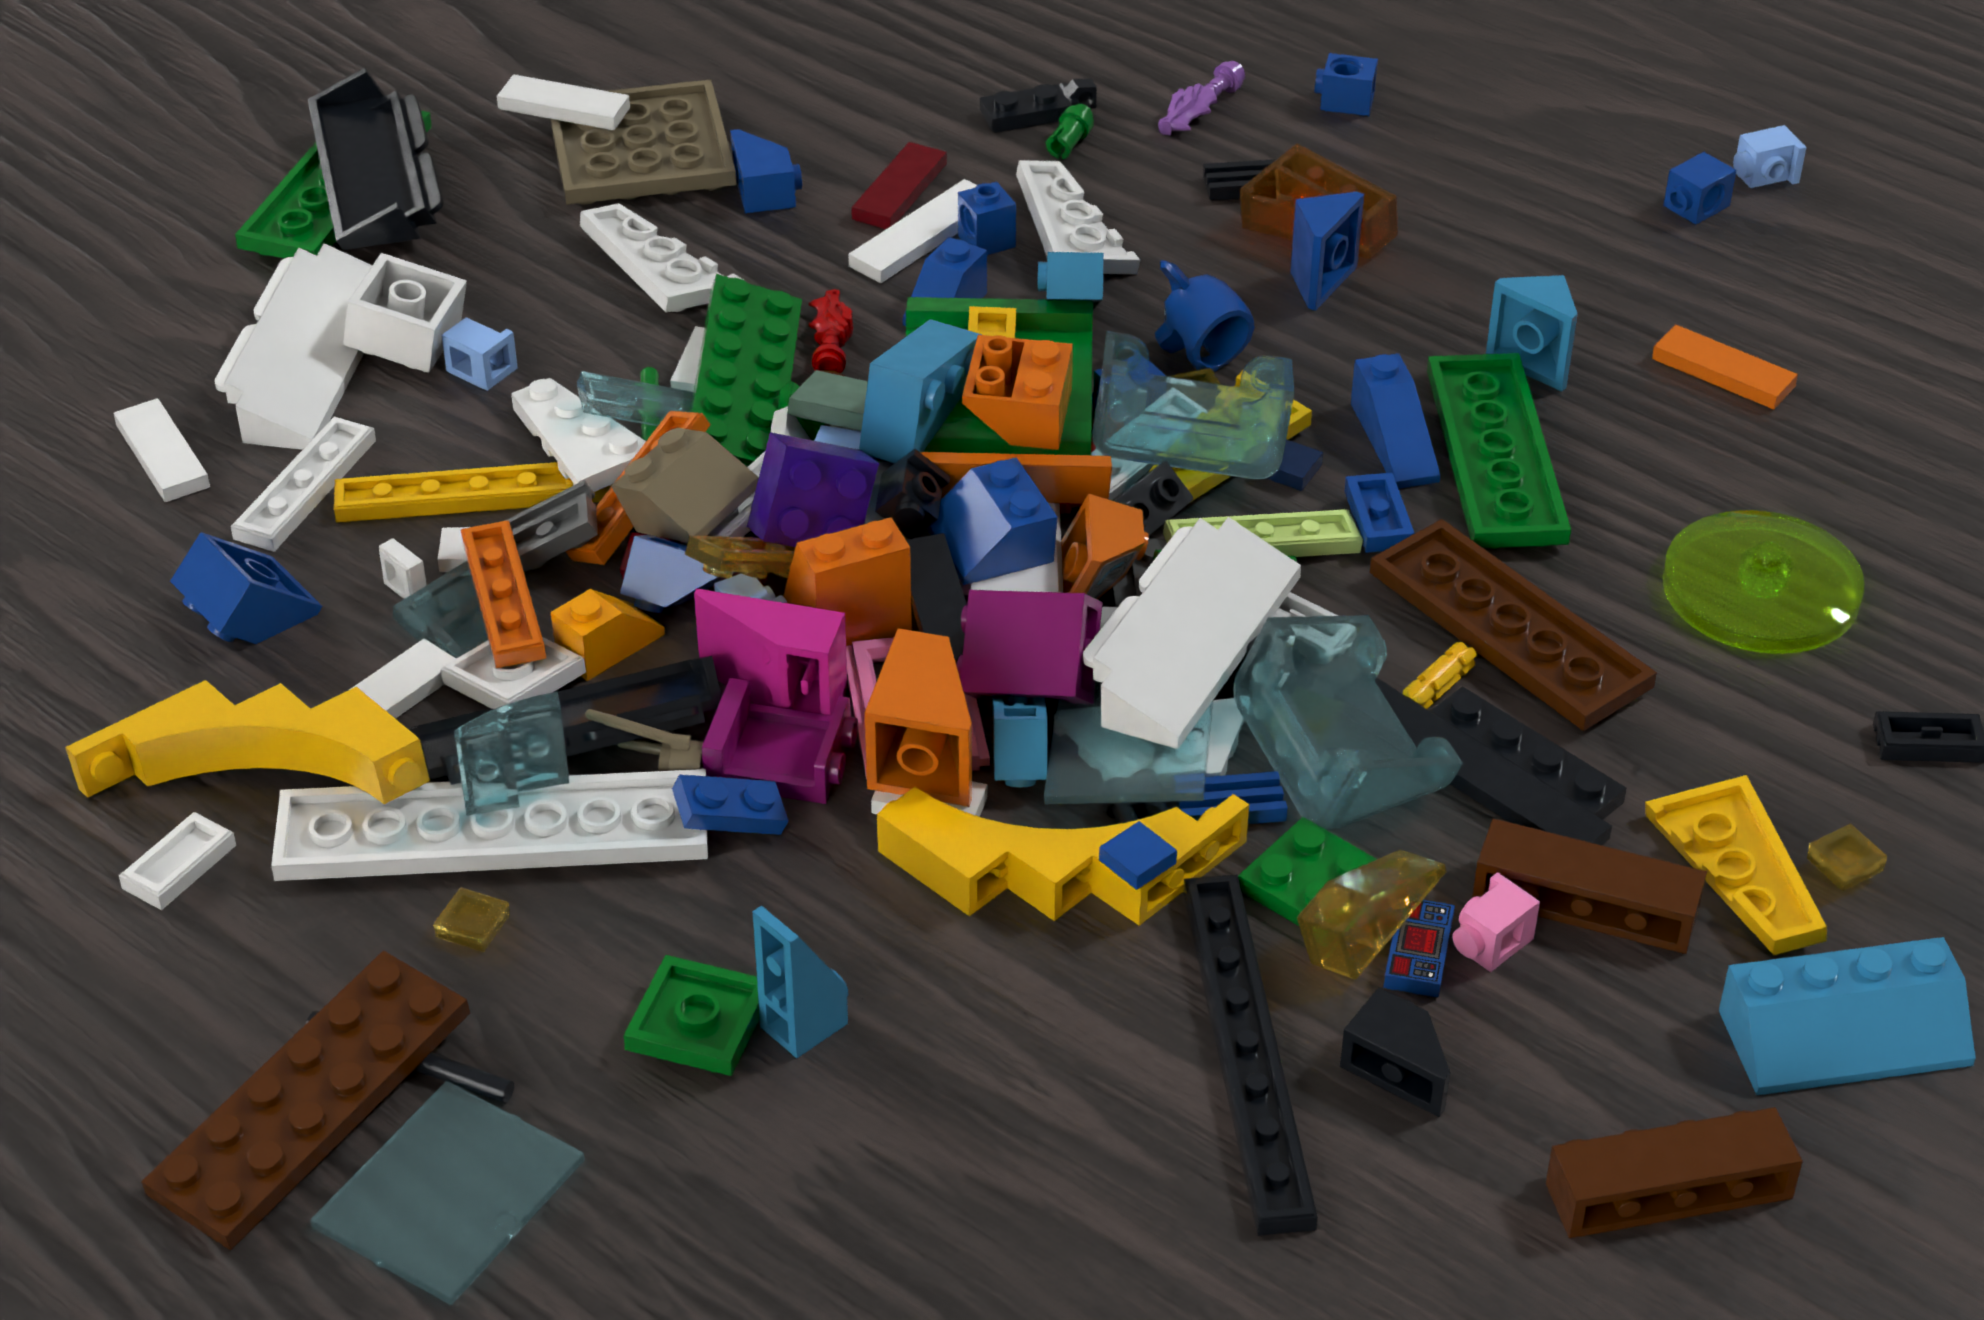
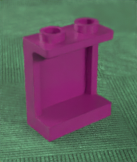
[956,590,1103,704]
[702,678,858,804]

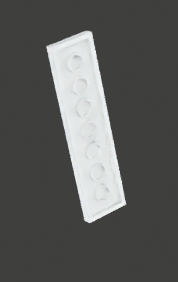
[271,769,708,881]

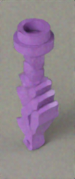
[1158,61,1245,136]

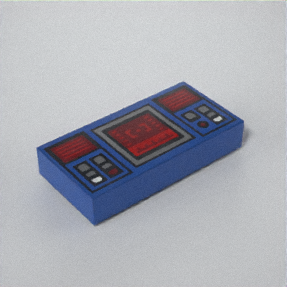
[1383,896,1455,998]

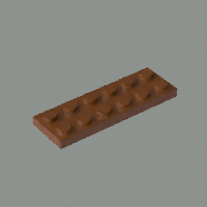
[1370,519,1657,731]
[141,950,470,1251]

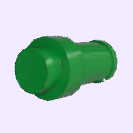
[1046,104,1094,159]

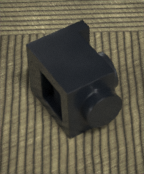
[875,449,950,539]

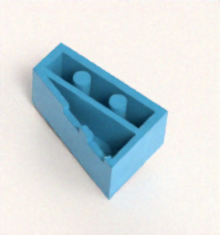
[859,319,982,463]

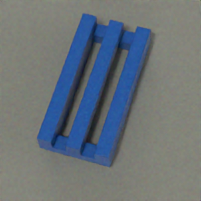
[1174,771,1288,824]

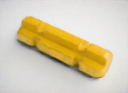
[1402,642,1476,709]

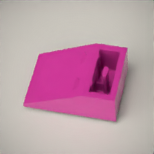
[694,589,848,715]

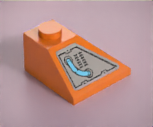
[1061,493,1149,600]

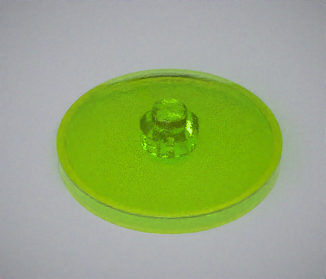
[1663,510,1865,654]

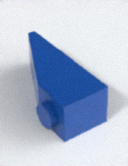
[1351,353,1441,489]

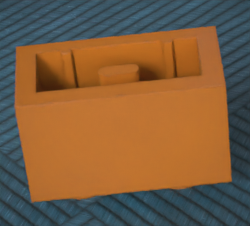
[962,335,1073,450]

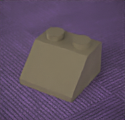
[611,428,759,544]

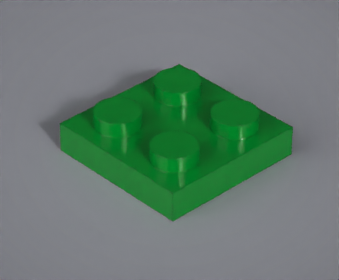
[1238,817,1390,942]
[623,955,760,1076]

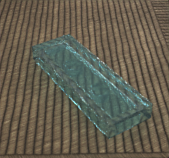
[576,371,693,426]

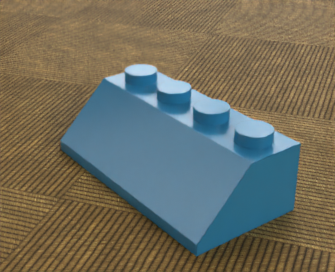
[1719,937,1976,1095]

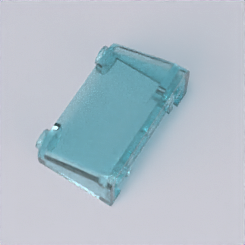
[1092,331,1295,480]
[1234,615,1463,830]

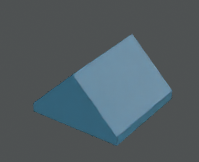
[1486,275,1578,392]

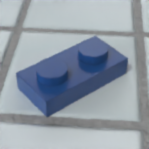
[1344,472,1415,553]
[672,774,789,835]

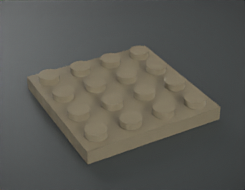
[549,79,736,205]

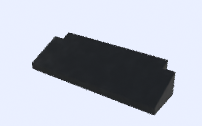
[308,67,444,250]
[407,656,722,785]

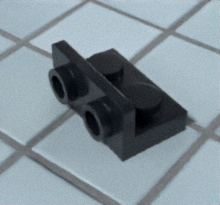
[1112,460,1193,535]

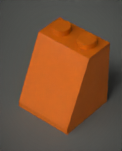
[783,517,912,646]
[865,628,972,807]

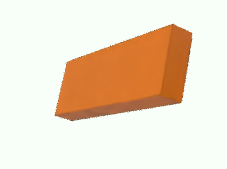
[1652,324,1798,409]

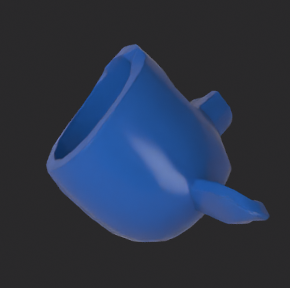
[1154,260,1255,375]

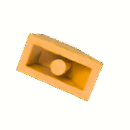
[551,589,665,681]

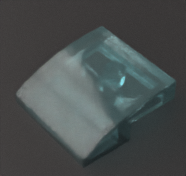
[392,561,537,659]
[454,692,569,816]

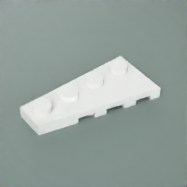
[1016,160,1140,274]
[580,204,745,313]
[511,378,646,492]

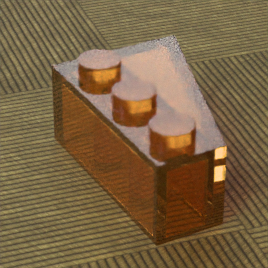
[1239,143,1398,259]

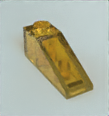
[1297,849,1447,980]

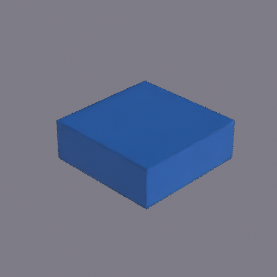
[1099,821,1177,890]

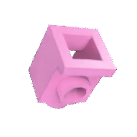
[1452,872,1540,972]

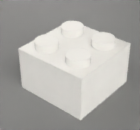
[343,253,467,373]

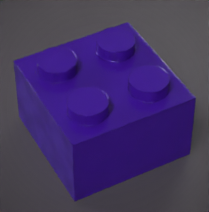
[747,432,879,547]

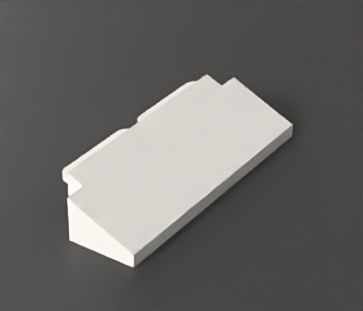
[215,243,372,450]
[1083,517,1301,749]

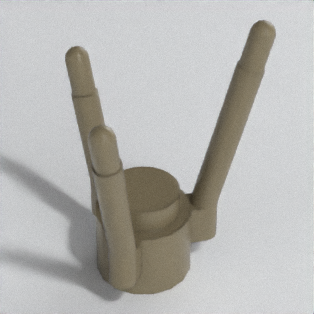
[585,709,704,771]

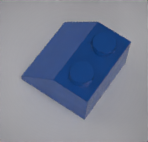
[926,458,1058,585]
[170,532,323,644]

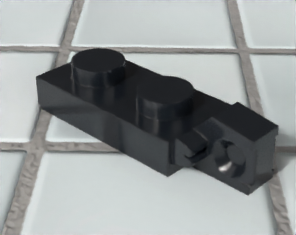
[980,78,1097,133]

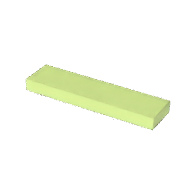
[1163,509,1363,557]

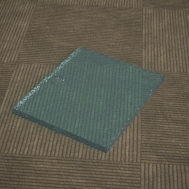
[1044,681,1214,804]
[310,1081,585,1305]

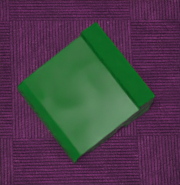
[905,297,1093,455]

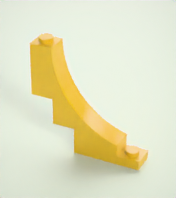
[65,680,430,804]
[877,787,1249,926]

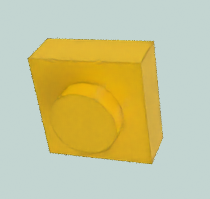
[968,306,1016,338]

